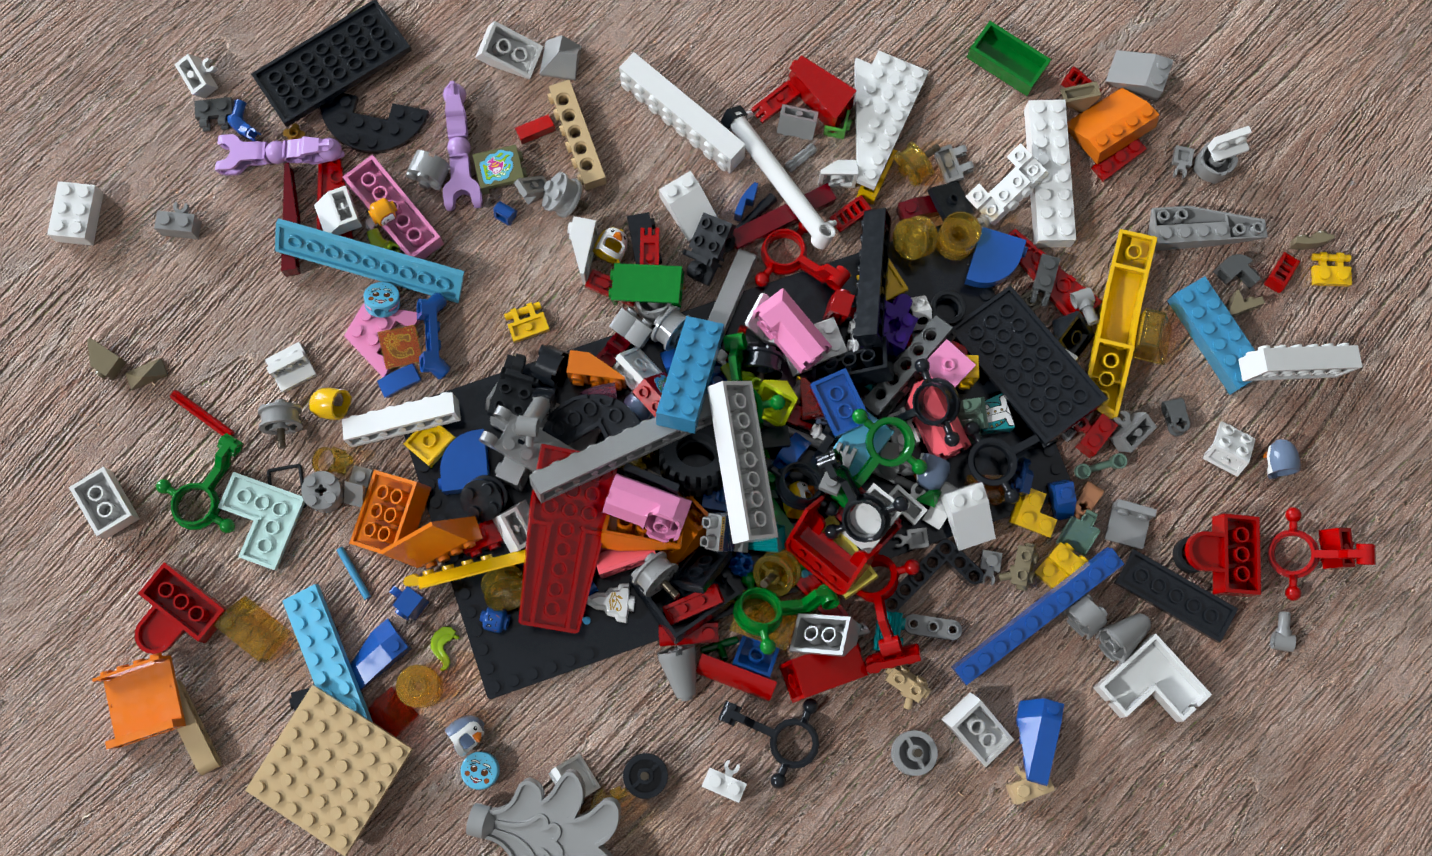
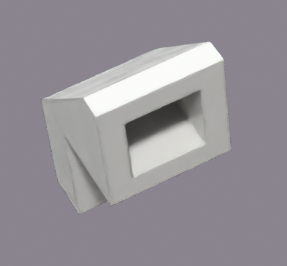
[923,482,958,529]

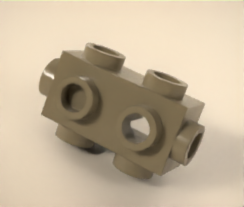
[999,543,1039,591]

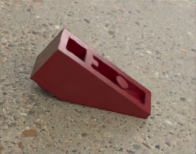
[896,195,939,227]

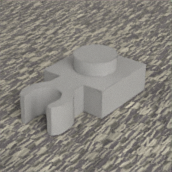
[1171,145,1194,179]
[893,527,929,550]
[979,550,1003,586]

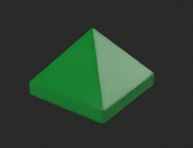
[917,490,942,508]

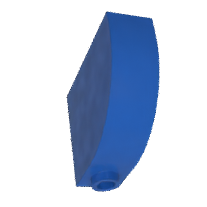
[964,227,1028,288]
[438,429,490,495]

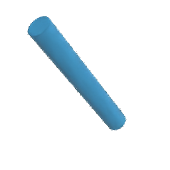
[336,546,371,600]

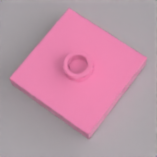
[927,339,976,387]

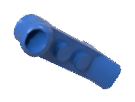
[416,293,451,380]

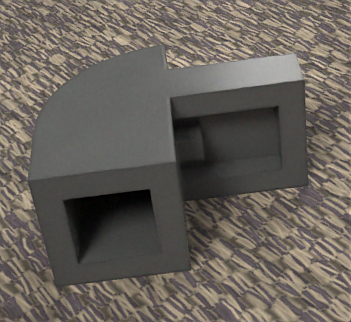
[1213,254,1261,289]

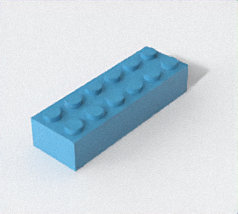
[1167,276,1255,395]
[656,316,724,434]

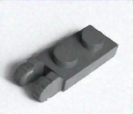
[1030,253,1060,307]

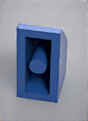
[1047,479,1077,521]

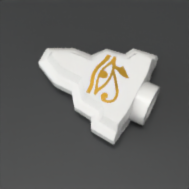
[587,583,635,623]

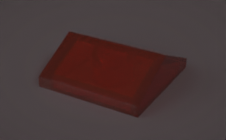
[368,687,419,738]

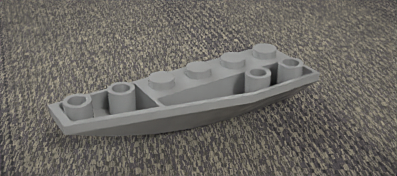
[1148,206,1268,251]

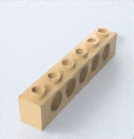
[547,80,607,191]

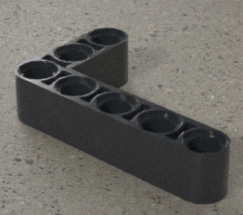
[885,539,984,613]

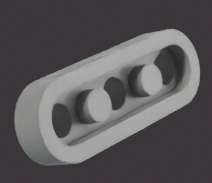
[904,614,962,640]

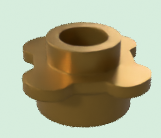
[283,123,305,140]

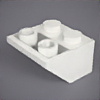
[314,186,362,235]
[492,500,530,553]

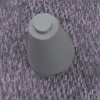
[1095,613,1151,664]
[657,644,696,701]

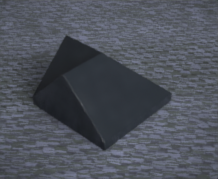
[1052,311,1095,357]

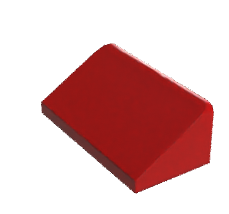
[515,114,556,145]

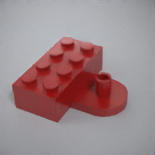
[1185,513,1261,597]
[134,562,231,654]

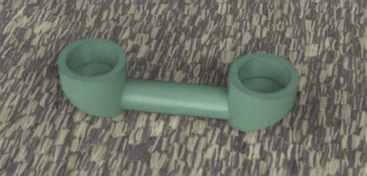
[1074,453,1127,479]

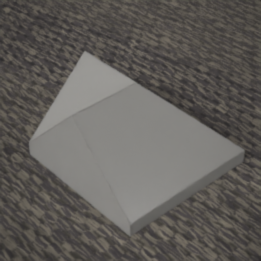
[540,35,582,81]

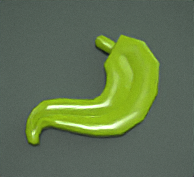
[430,627,459,671]

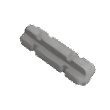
[785,143,817,172]

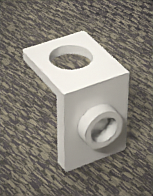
[911,295,932,331]

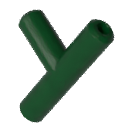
[700,636,739,662]

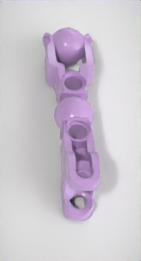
[443,81,483,211]
[215,134,344,175]

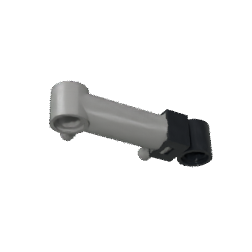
[516,386,558,447]

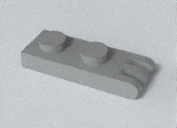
[819,442,858,497]

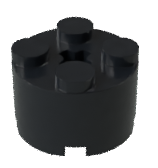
[530,345,569,388]

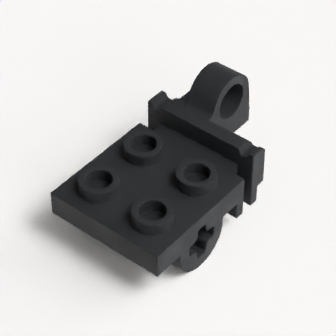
[682,212,736,287]
[487,353,539,417]

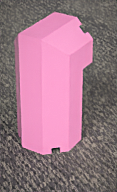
[752,288,832,373]
[602,473,692,543]

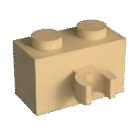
[1006,766,1055,805]

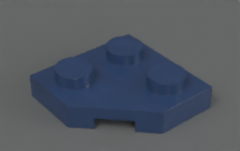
[1008,457,1034,497]

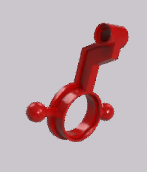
[754,222,851,291]
[1268,507,1376,601]
[837,554,920,658]

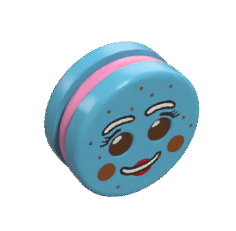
[364,282,400,318]
[461,752,500,790]

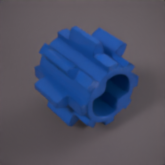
[729,552,754,577]

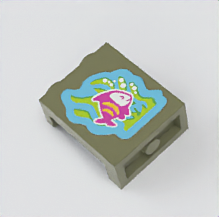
[472,145,528,195]

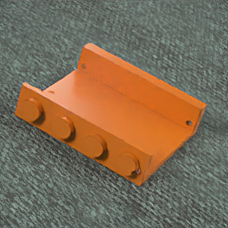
[92,653,186,750]

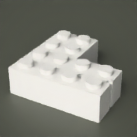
[1093,634,1212,722]

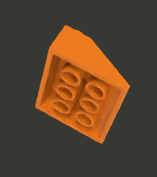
[1067,88,1160,164]
[349,470,432,554]
[381,516,483,570]

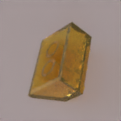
[730,589,797,650]
[214,596,291,663]

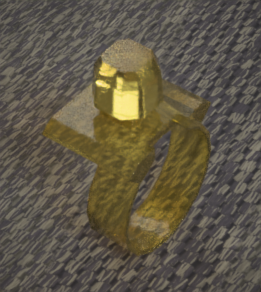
[312,447,353,475]

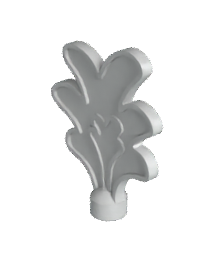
[466,769,621,856]

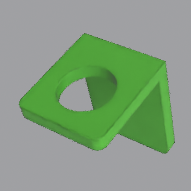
[823,109,852,139]

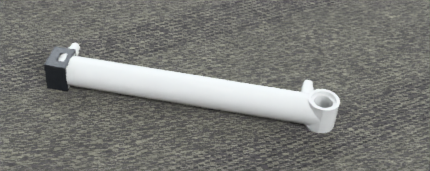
[720,105,837,249]

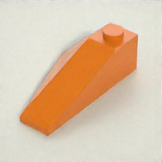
[601,515,684,551]

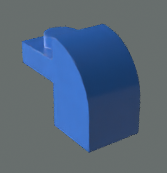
[773,432,812,479]

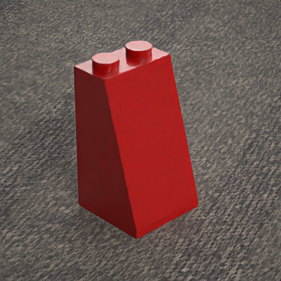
[788,55,857,133]
[779,642,868,703]

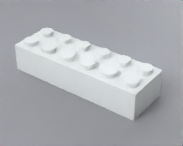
[1238,343,1362,381]

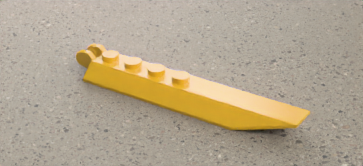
[403,549,526,589]

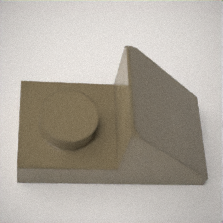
[1227,289,1265,317]

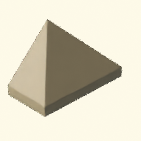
[1060,81,1101,113]
[125,358,168,391]

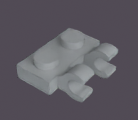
[934,144,975,184]

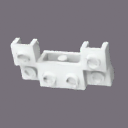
[965,143,1049,226]

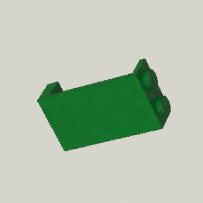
[609,263,684,308]

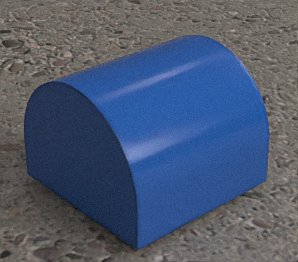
[493,201,517,226]

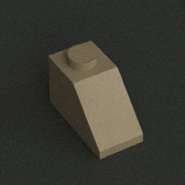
[87,337,127,381]

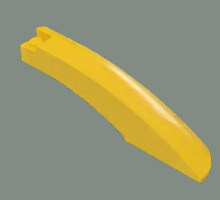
[1087,229,1158,420]

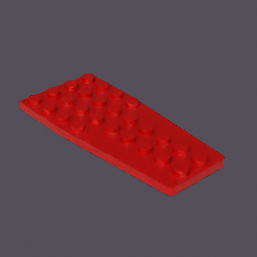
[519,444,617,633]

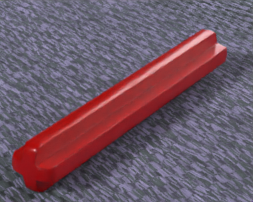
[170,390,235,436]

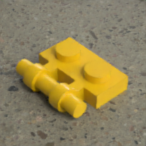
[1311,252,1352,287]
[504,302,550,344]

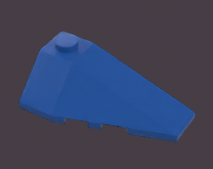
[350,618,412,690]
[1016,698,1064,786]

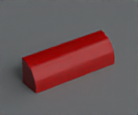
[696,653,777,702]

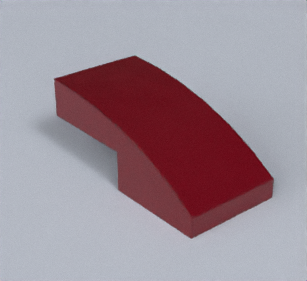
[596,332,632,368]

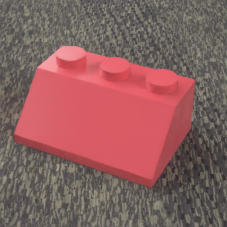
[596,548,656,579]

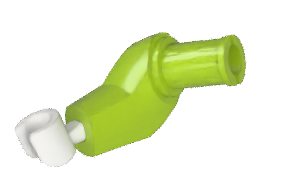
[366,217,400,252]
[716,349,762,390]

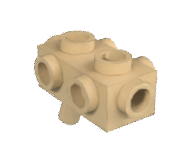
[885,665,931,710]

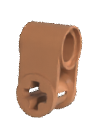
[1074,480,1105,519]

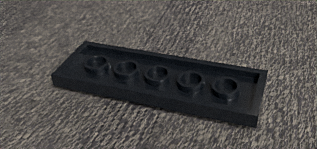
[1114,549,1238,643]

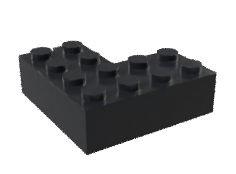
[629,570,741,645]

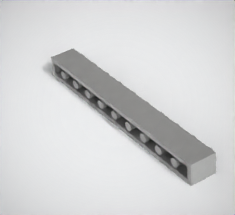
[529,394,713,503]

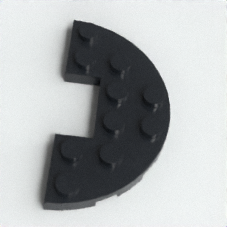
[320,93,429,154]
[542,394,642,446]

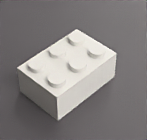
[47,181,104,246]
[69,467,140,540]

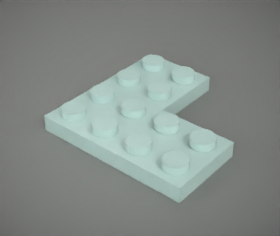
[218,472,305,571]

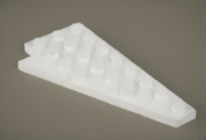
[854,51,929,190]

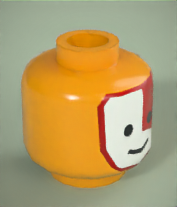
[368,198,398,226]

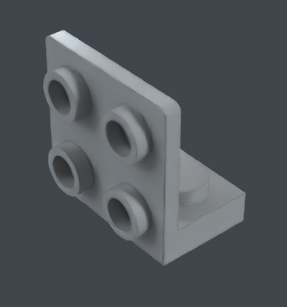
[1105,499,1157,550]

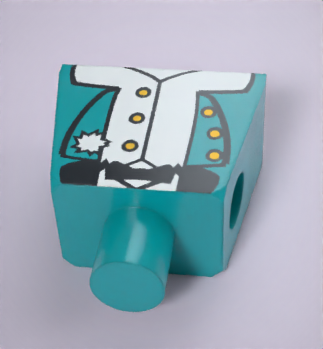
[981,393,1015,435]

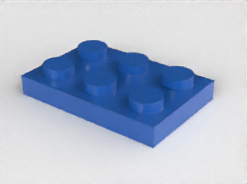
[810,368,871,438]

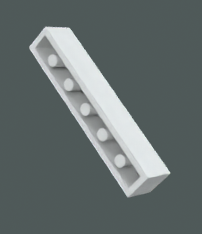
[342,392,461,448]

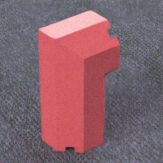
[904,380,971,460]

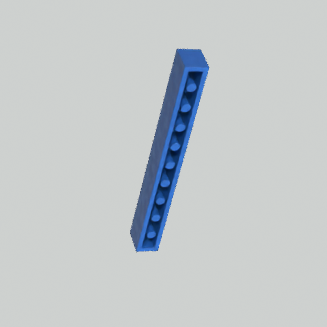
[951,547,1124,685]

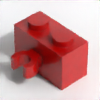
[823,289,857,326]
[1073,413,1118,458]
[464,520,505,558]
[1318,528,1355,569]

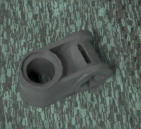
[1161,398,1190,437]

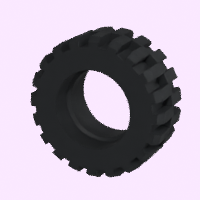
[659,424,723,497]

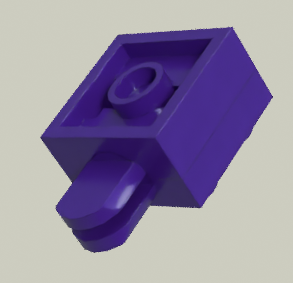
[883,294,918,357]

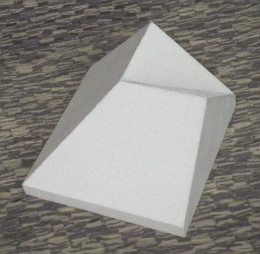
[818,160,858,188]

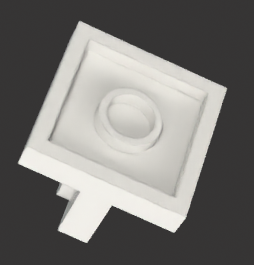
[265,342,318,393]
[613,347,662,391]
[548,753,601,797]

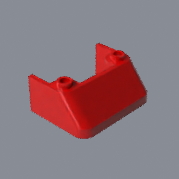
[785,496,883,595]

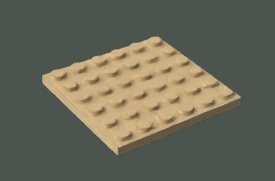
[245,685,413,856]

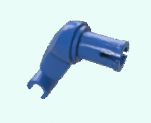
[227,99,261,142]

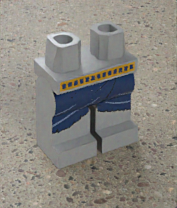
[700,512,749,553]

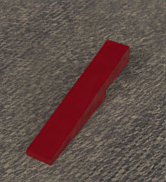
[281,162,301,277]
[733,183,837,250]

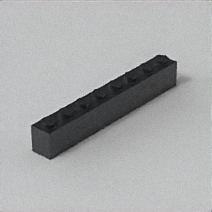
[852,208,891,347]

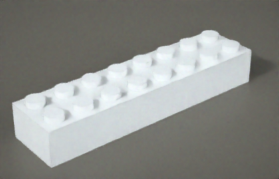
[619,52,745,173]
[1024,100,1076,248]
[707,381,778,544]

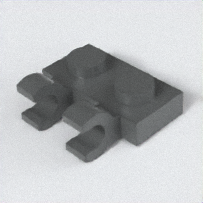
[194,97,234,132]

